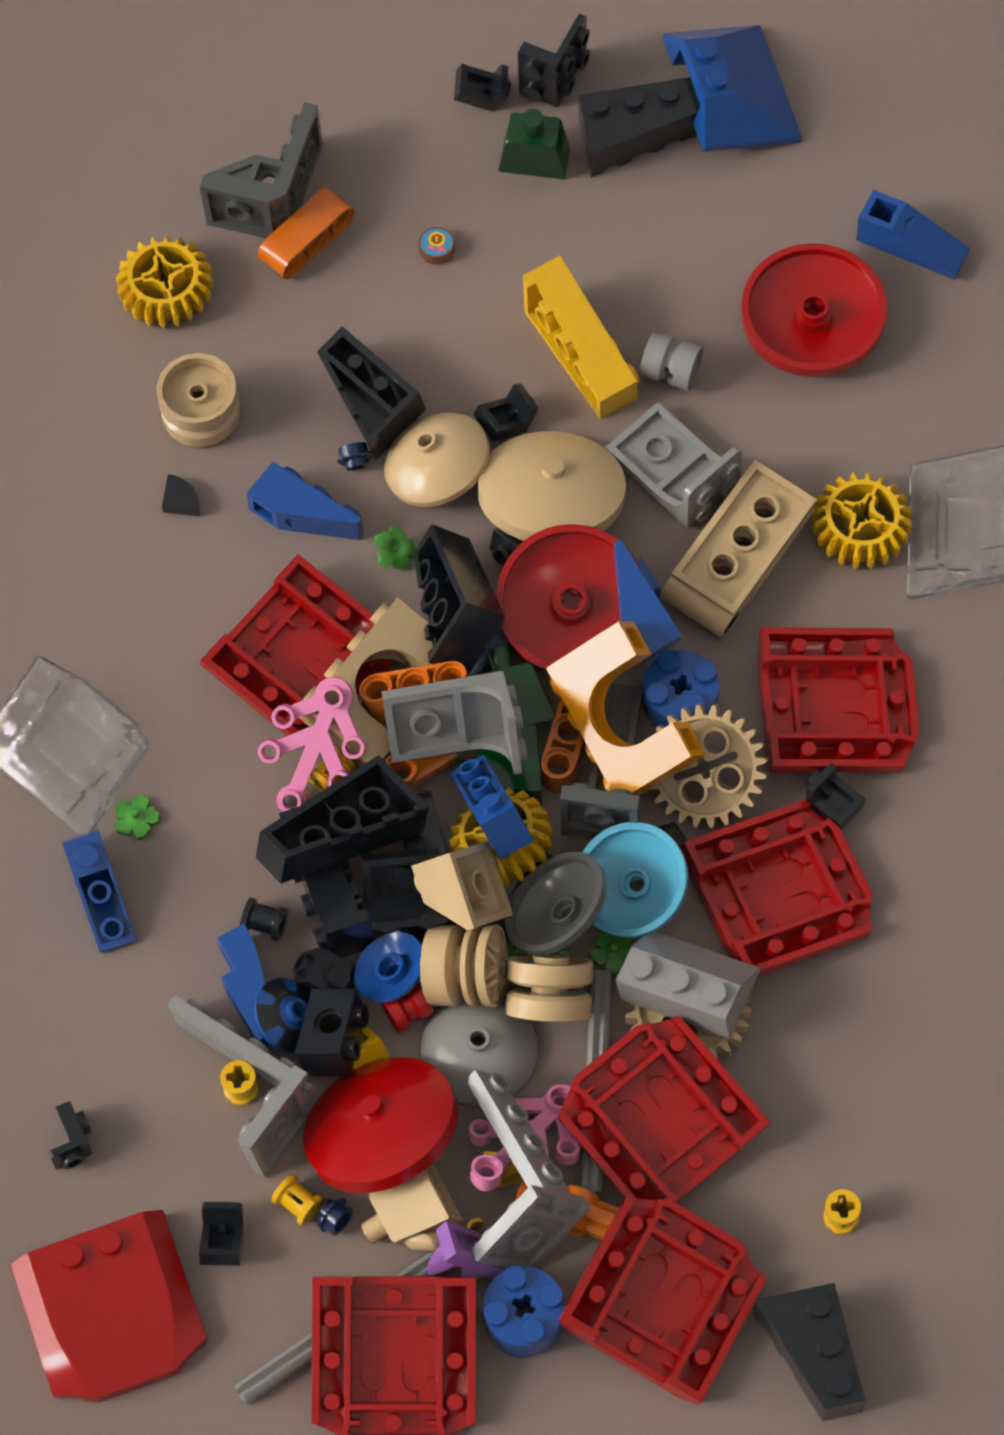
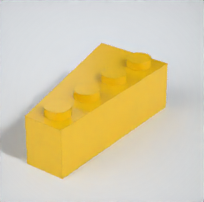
[523,255,640,419]

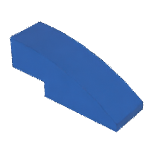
[217,923,269,1048]

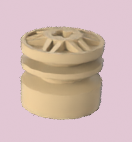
[420,924,509,1008]

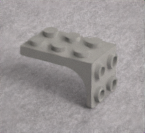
[605,402,742,529]
[381,671,528,775]

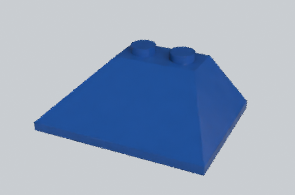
[662,25,802,152]

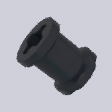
[240,897,288,941]

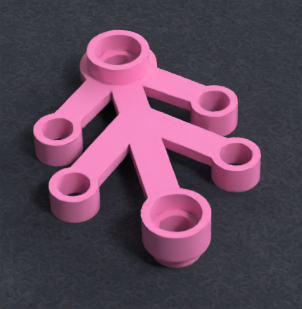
[258,677,367,812]
[468,1084,580,1192]

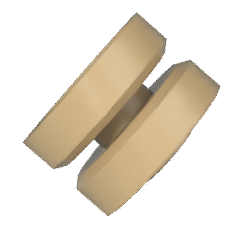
[156,353,241,448]
[506,954,594,1022]

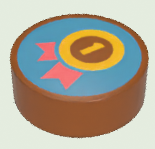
[419,227,455,264]

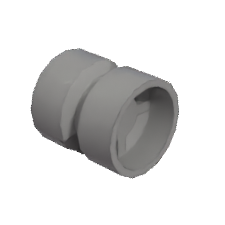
[640,331,703,392]

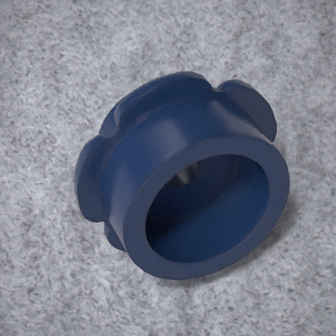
[337,442,373,471]
[317,1197,353,1236]

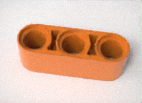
[257,187,355,279]
[359,661,469,723]
[541,698,587,793]

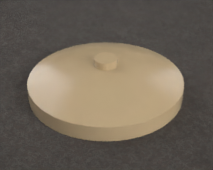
[477,431,626,541]

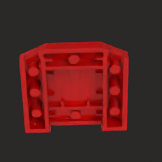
[200,554,392,747]
[757,627,920,773]
[682,799,872,977]
[557,1016,771,1203]
[558,1196,766,1405]
[11,1210,208,1402]
[311,1276,476,1435]

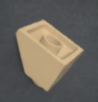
[411,841,513,930]

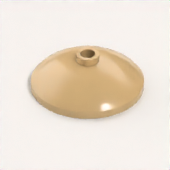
[384,412,490,507]

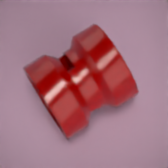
[381,984,433,1034]

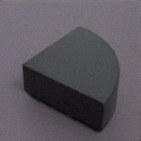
[162,474,200,516]

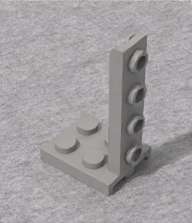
[168,995,318,1178]
[468,1070,591,1268]

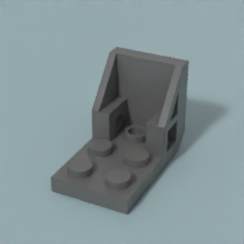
[200,102,323,238]

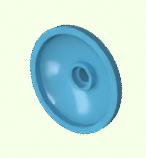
[582,822,688,938]

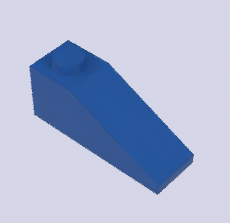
[613,539,682,665]

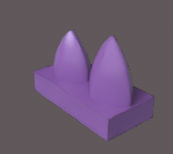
[427,1220,506,1280]

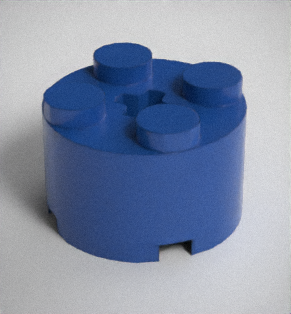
[643,650,719,728]
[483,1265,565,1358]

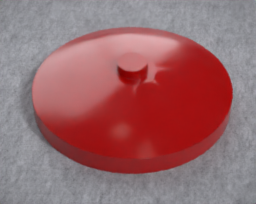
[741,243,887,377]
[496,524,642,672]
[303,1057,458,1193]

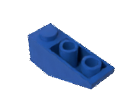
[856,190,970,280]
[246,462,364,540]
[450,755,534,860]
[62,829,136,953]

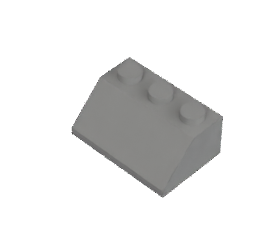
[616,931,760,1039]

